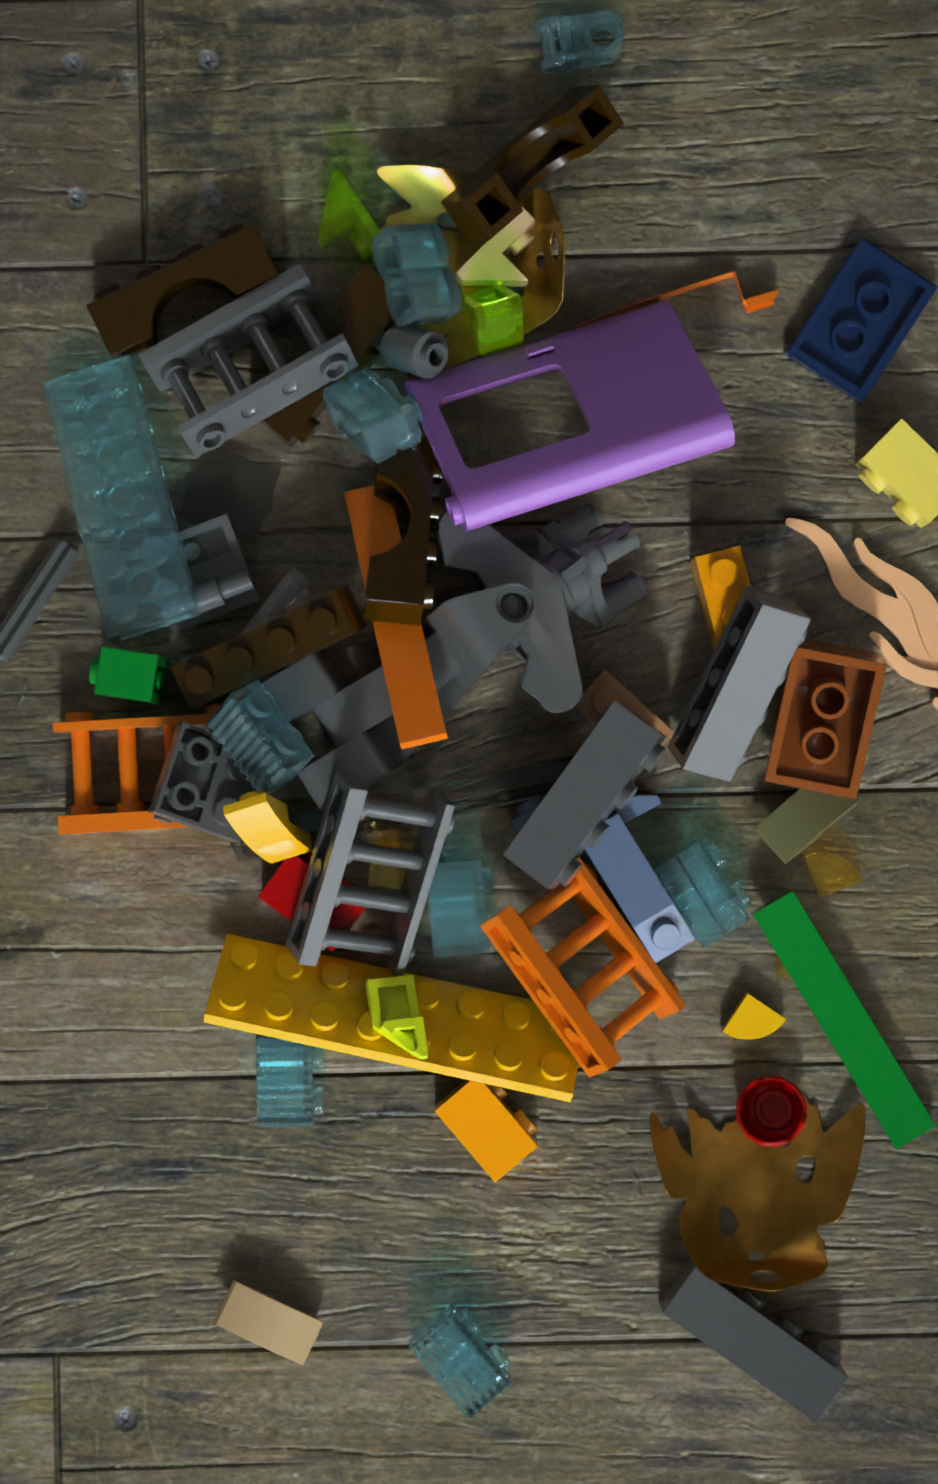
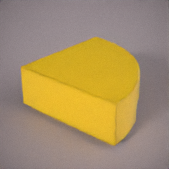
[721,992,786,1040]

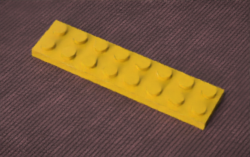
[204,933,579,1102]

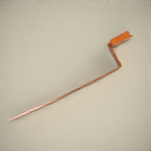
[574,271,779,329]

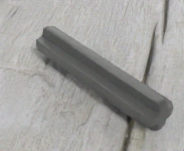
[0,538,79,662]

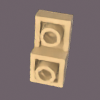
[213,1280,324,1366]

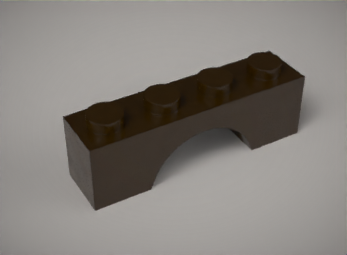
[441,85,624,240]
[86,224,278,363]
[260,264,410,448]
[363,432,442,626]
[170,584,367,710]

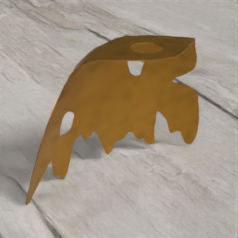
[377,165,565,377]
[649,1095,866,1291]

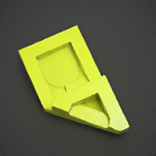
[365,974,429,1059]

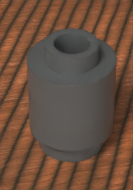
[381,323,449,378]

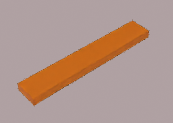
[344,485,448,750]

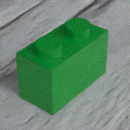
[89,647,170,705]

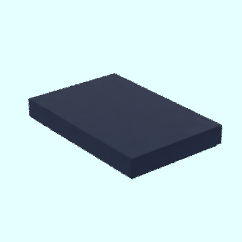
[784,237,938,404]

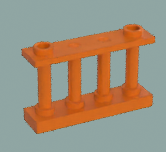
[52,704,244,835]
[479,857,686,1078]

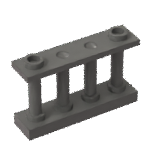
[138,263,359,458]
[286,771,455,977]

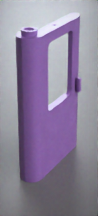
[404,300,735,532]

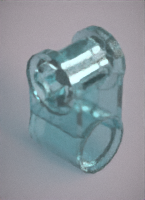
[534,10,624,74]

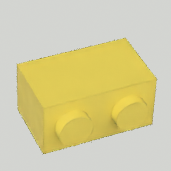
[855,418,938,528]

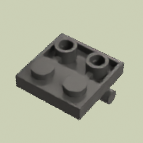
[140,514,261,633]
[148,722,268,843]

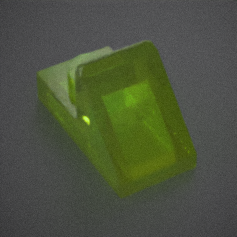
[318,170,392,266]
[458,285,524,356]

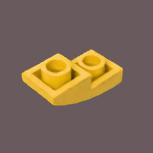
[223,791,313,864]

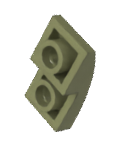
[754,788,860,864]

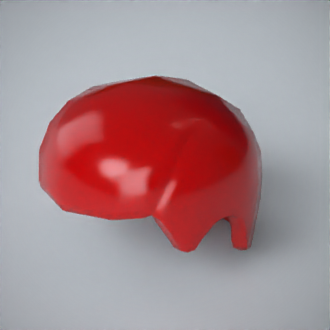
[736,1076,808,1147]

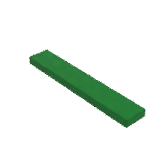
[751,889,936,1150]

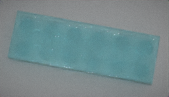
[43,354,200,643]

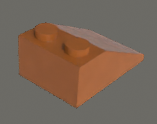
[764,639,887,799]

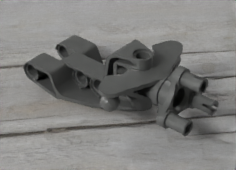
[248,504,647,814]

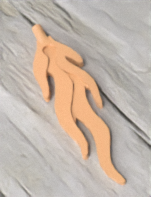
[785,518,938,710]

